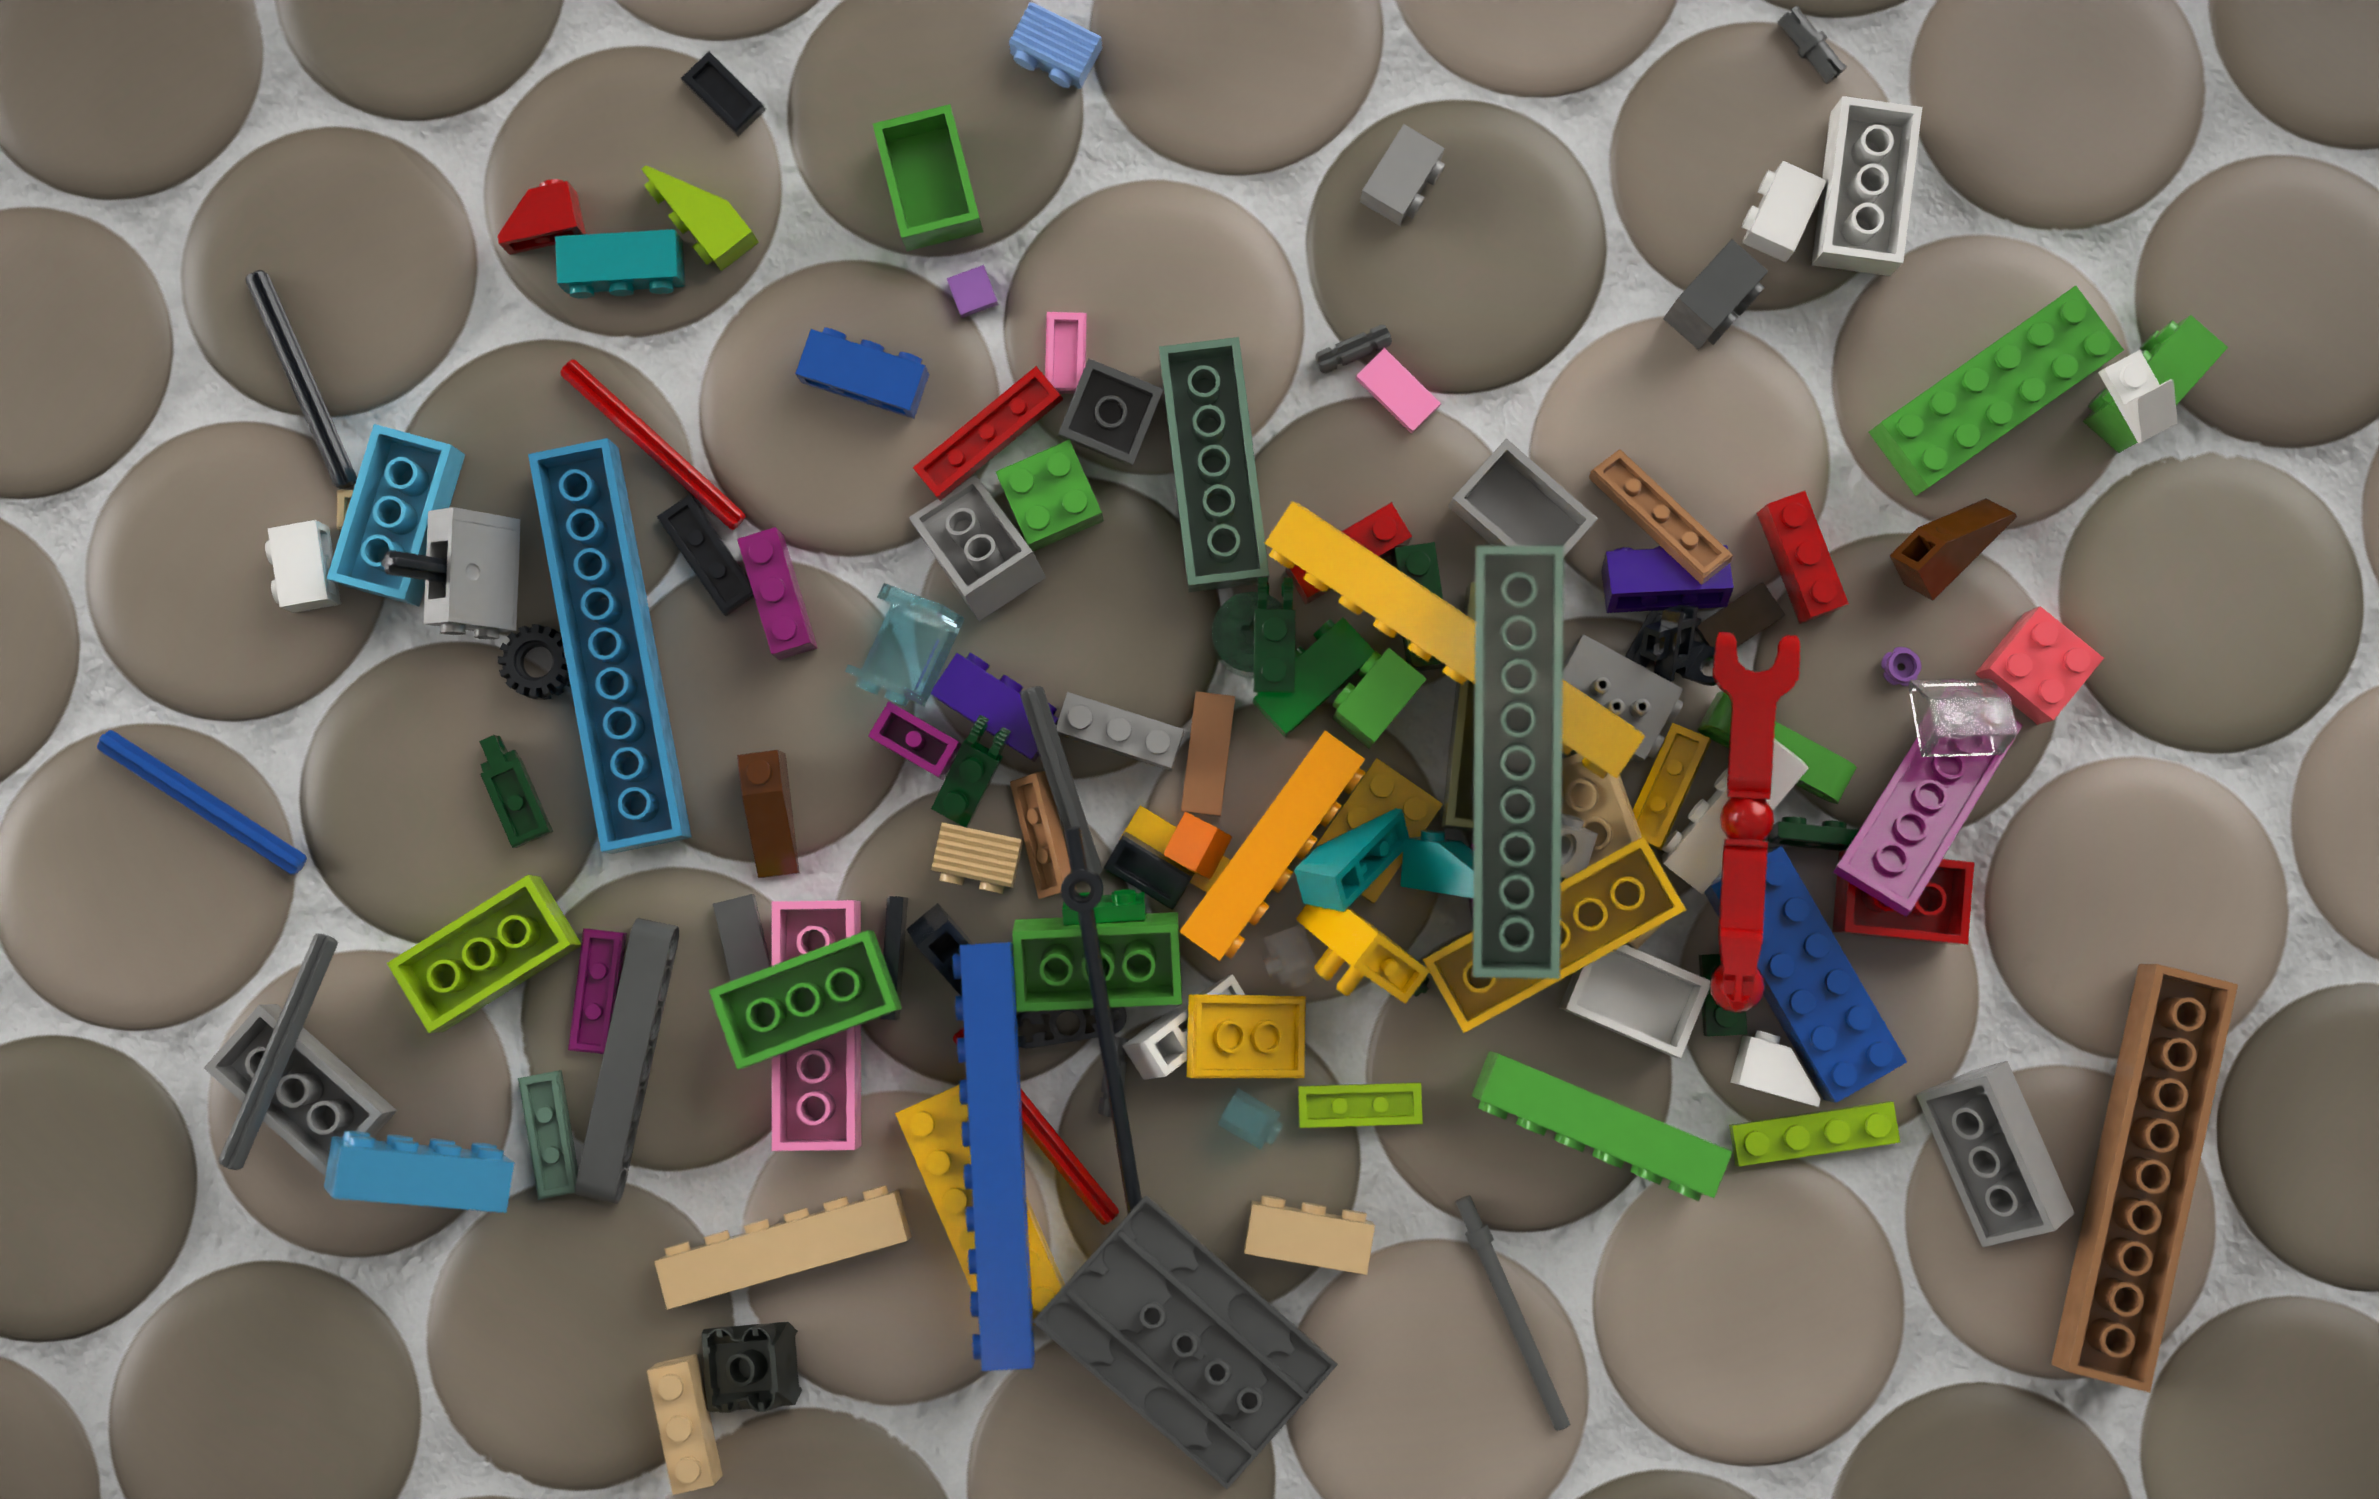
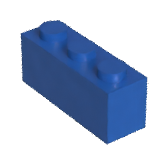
[796,328,929,419]

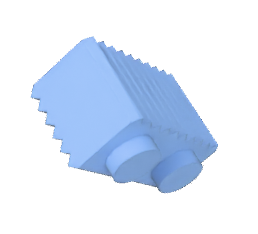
[1009,2,1102,89]

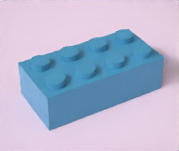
[324,1131,514,1213]

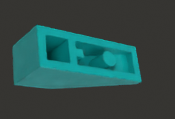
[1294,808,1409,912]
[1400,830,1474,899]

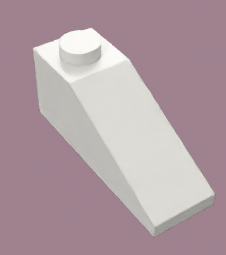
[1123,974,1245,1080]

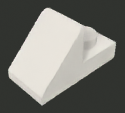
[2098,350,2178,443]

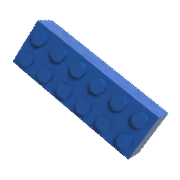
[1704,846,1907,1103]

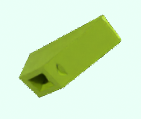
[641,165,759,271]

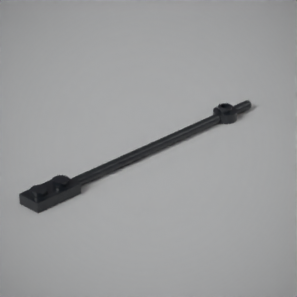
[1061,827,1142,1214]

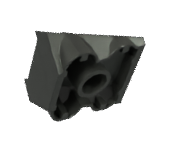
[701,1322,802,1413]

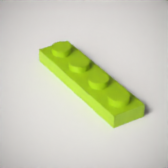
[1729,1101,1901,1167]

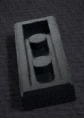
[657,494,754,616]
[880,896,908,1020]

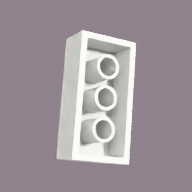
[1812,96,1922,276]

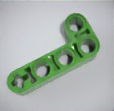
[1698,691,1857,804]

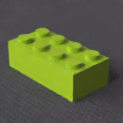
[387,875,581,1033]

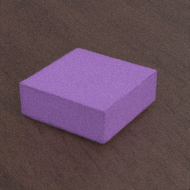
[947,265,998,318]

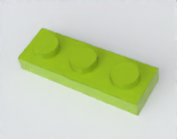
[1298,1082,1423,1128]

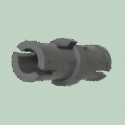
[1777,6,1847,84]

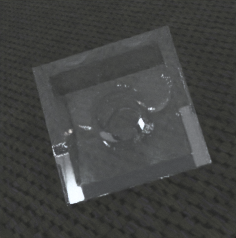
[1908,678,2018,757]

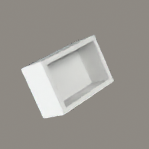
[1559,944,1711,1058]

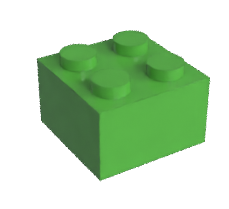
[995,439,1104,552]
[1332,648,1427,749]

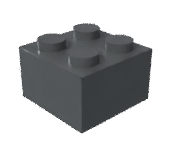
[1663,239,1768,350]
[1058,358,1164,467]

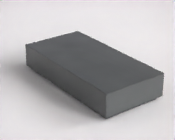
[713,894,771,981]

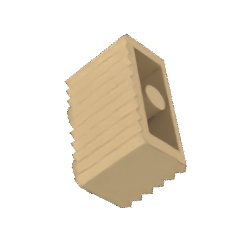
[931,822,1024,894]

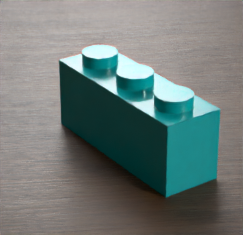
[555,229,685,298]

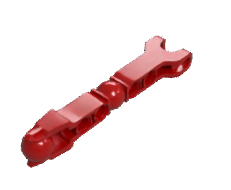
[1710,632,1800,1013]

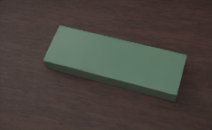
[518,1070,578,1200]

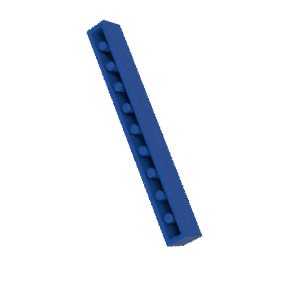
[953,942,1035,1371]

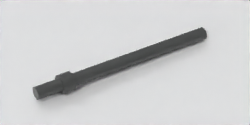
[1455,1195,1571,1431]

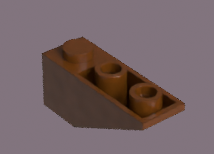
[1890,498,2017,601]

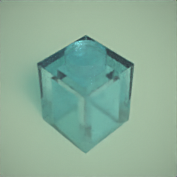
[1217,1087,1283,1150]

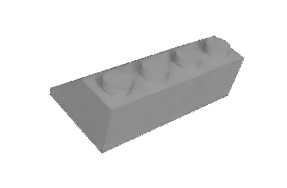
[1916,1061,2075,1247]

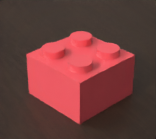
[1975,606,2104,725]

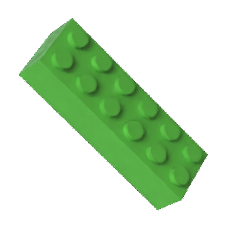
[1868,286,2124,496]
[1471,1051,1732,1201]

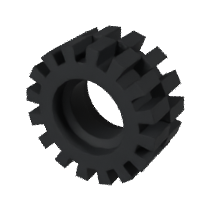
[498,624,570,700]

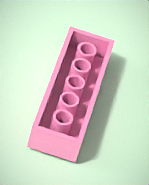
[772,900,861,1151]

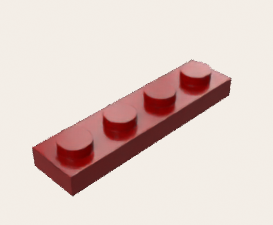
[913,366,1064,501]

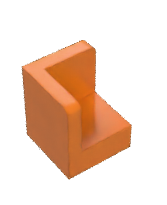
[1164,811,1233,879]

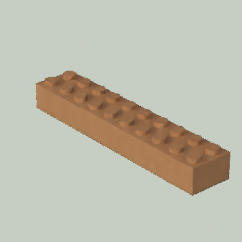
[2051,964,2238,1393]

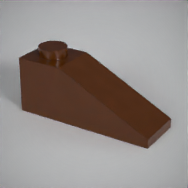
[737,750,800,878]

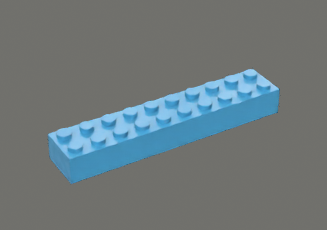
[528,438,692,854]

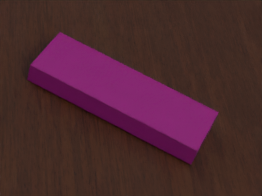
[568,928,627,1054]

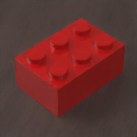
[1832,851,1975,945]

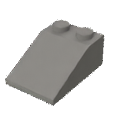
[909,474,1046,621]

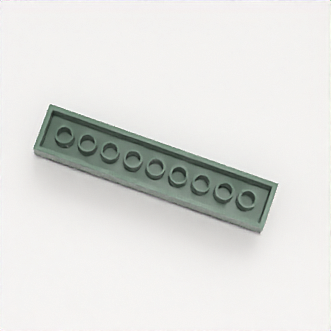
[1473,546,1564,979]

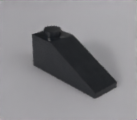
[907,903,1017,1008]

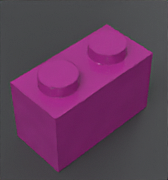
[868,701,962,780]

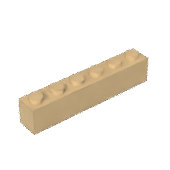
[654,1185,912,1310]

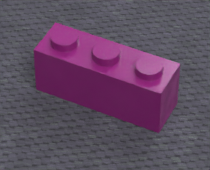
[737,527,817,660]

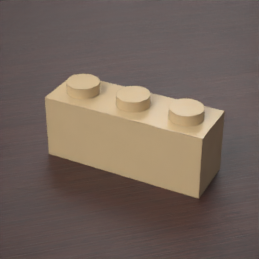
[1244,1195,1375,1275]
[647,1354,723,1495]

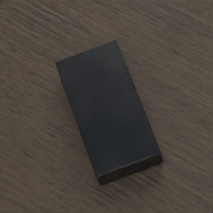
[681,51,766,136]
[1104,832,1195,910]

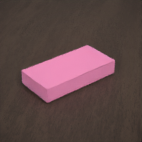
[1045,312,1087,394]
[1355,348,1441,434]

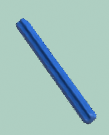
[97,730,307,875]

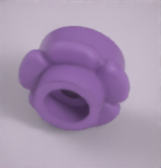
[1881,647,1921,686]

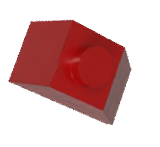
[497,179,586,255]

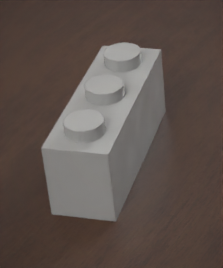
[1056,692,1184,772]

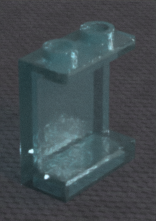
[845,583,965,707]

